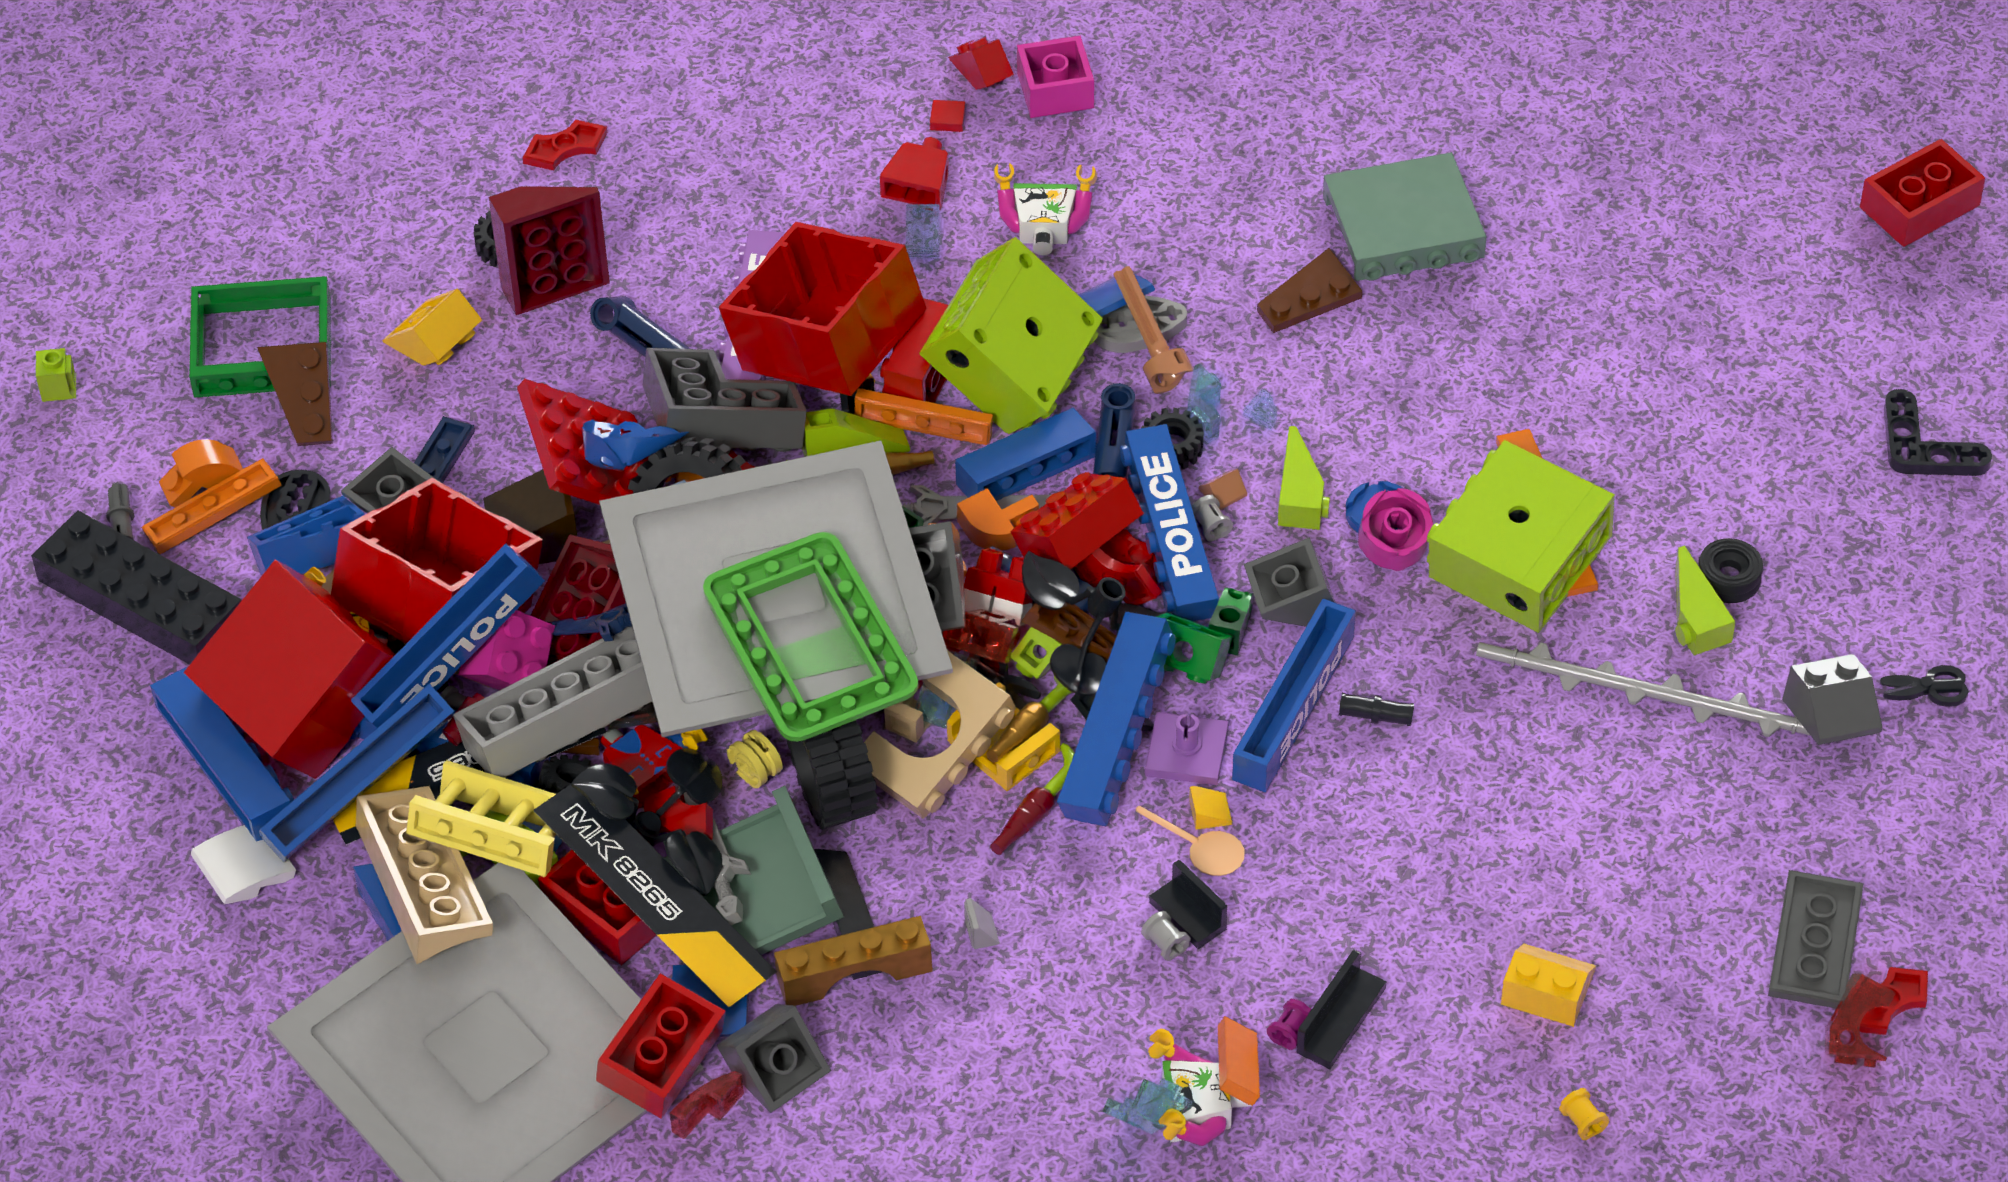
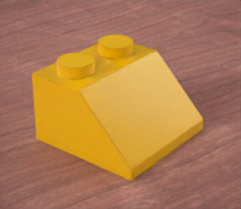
[382,288,482,366]
[1501,944,1596,1027]

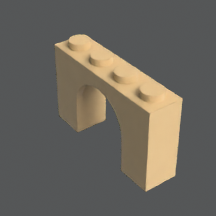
[864,650,1016,819]

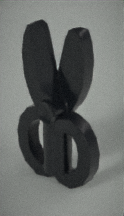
[969,648,1041,710]
[1880,665,1969,707]

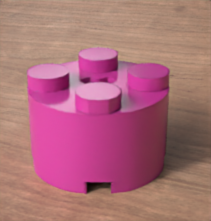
[1358,488,1433,571]

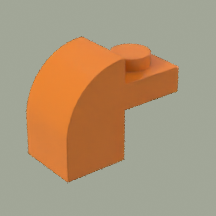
[159,439,243,507]
[957,488,1039,551]

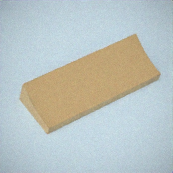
[356,786,493,965]

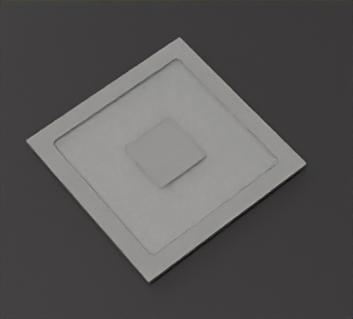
[599,441,953,737]
[267,863,703,1182]

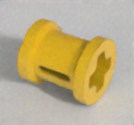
[1559,1088,1610,1140]

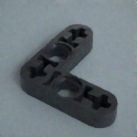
[1884,389,1992,476]

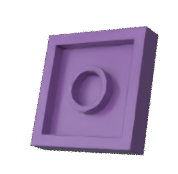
[1145,712,1229,785]

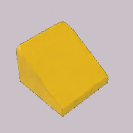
[1189,786,1232,830]

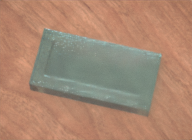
[906,204,940,259]

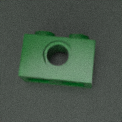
[1156,613,1233,684]

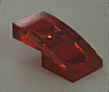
[670,1071,744,1139]

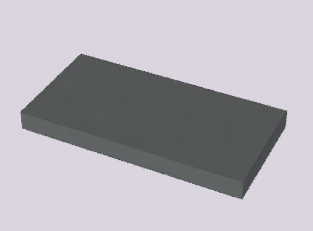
[1768,870,1864,1010]

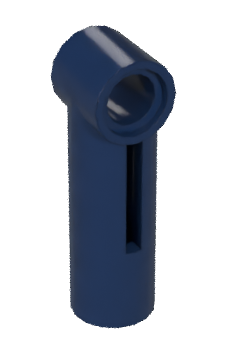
[590,296,691,357]
[1093,383,1135,479]

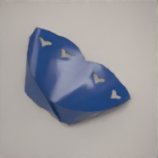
[582,419,689,470]

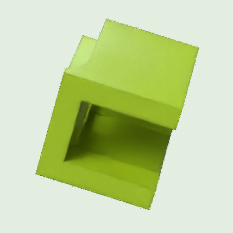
[36,348,76,402]

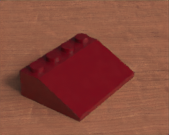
[488,186,610,316]
[530,535,626,667]

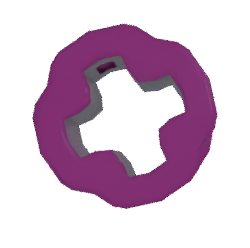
[1267,999,1312,1050]

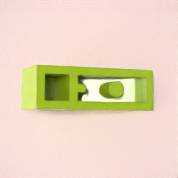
[1278,426,1330,530]
[1675,545,1735,656]

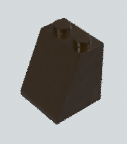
[483,469,577,565]

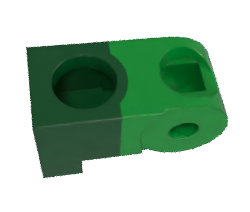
[1208,587,1254,656]

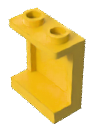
[947,682,1060,791]

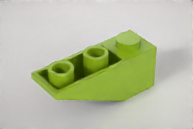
[802,408,910,457]

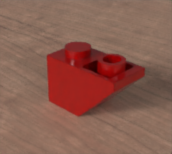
[948,37,1014,90]

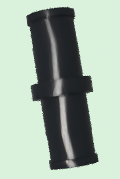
[1339,692,1414,726]

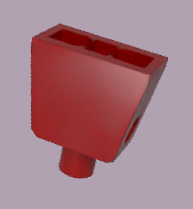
[880,137,949,210]

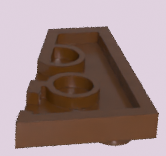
[1257,248,1362,333]
[257,342,333,446]

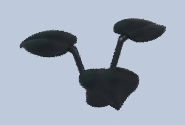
[1022,551,1162,697]
[571,748,723,896]

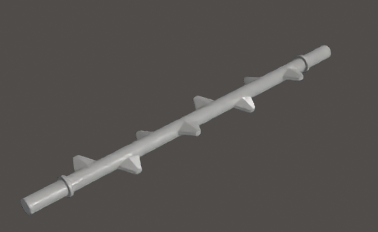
[1476,642,1811,737]

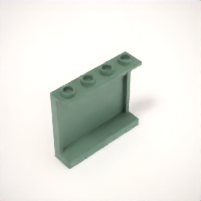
[1323,152,1487,281]
[663,786,844,955]

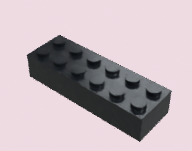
[31,510,242,665]

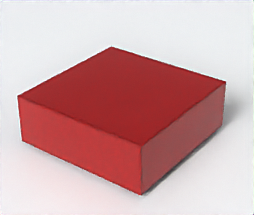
[930,100,966,132]

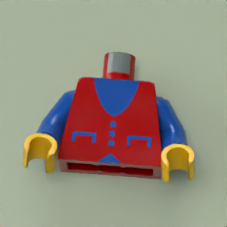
[601,725,708,809]

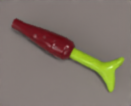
[990,743,1075,855]

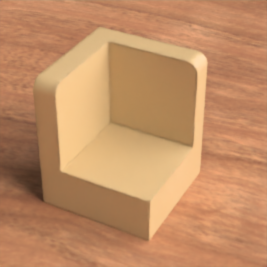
[884,696,937,743]

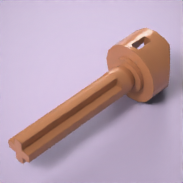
[1113,266,1193,394]

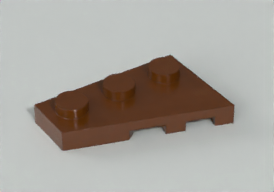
[1021,602,1117,665]

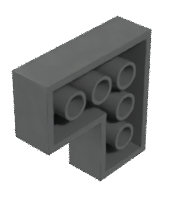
[642,348,807,452]

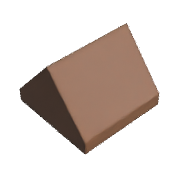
[1198,468,1247,510]

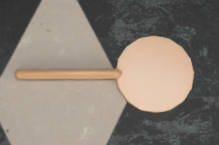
[1136,806,1244,876]

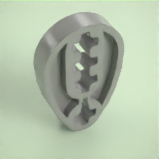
[1094,295,1187,353]

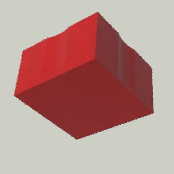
[718,222,927,396]
[331,478,543,644]
[183,559,396,779]

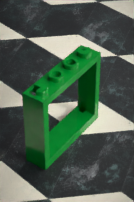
[189,276,331,398]

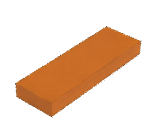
[1218,1016,1260,1106]

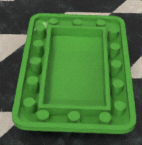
[703,532,918,742]

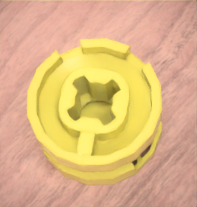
[727,730,783,788]

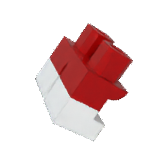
[964,548,1033,626]

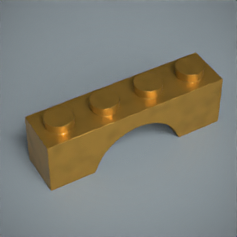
[774,915,933,1006]

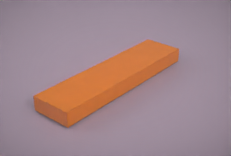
[855,388,993,445]
[141,458,282,555]

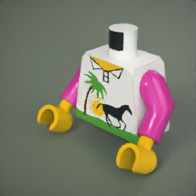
[994,163,1097,256]
[1148,1029,1252,1146]

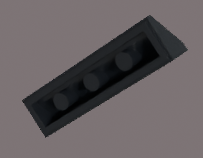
[814,849,882,980]

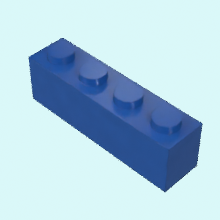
[955,408,1096,501]

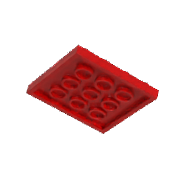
[517,378,649,505]

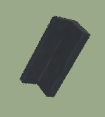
[1297,949,1387,1069]

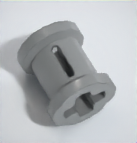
[1191,495,1233,542]
[1141,911,1191,961]

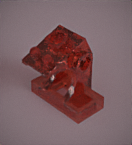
[941,609,1021,671]
[1825,974,1896,1068]

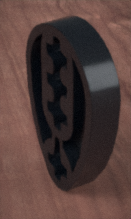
[260,470,332,530]

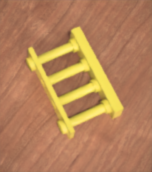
[406,760,556,877]

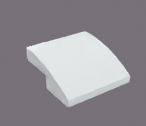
[191,825,296,904]

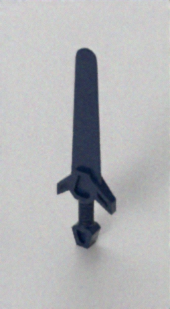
[547,603,632,642]

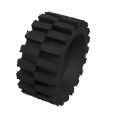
[628,437,746,494]
[786,720,878,830]

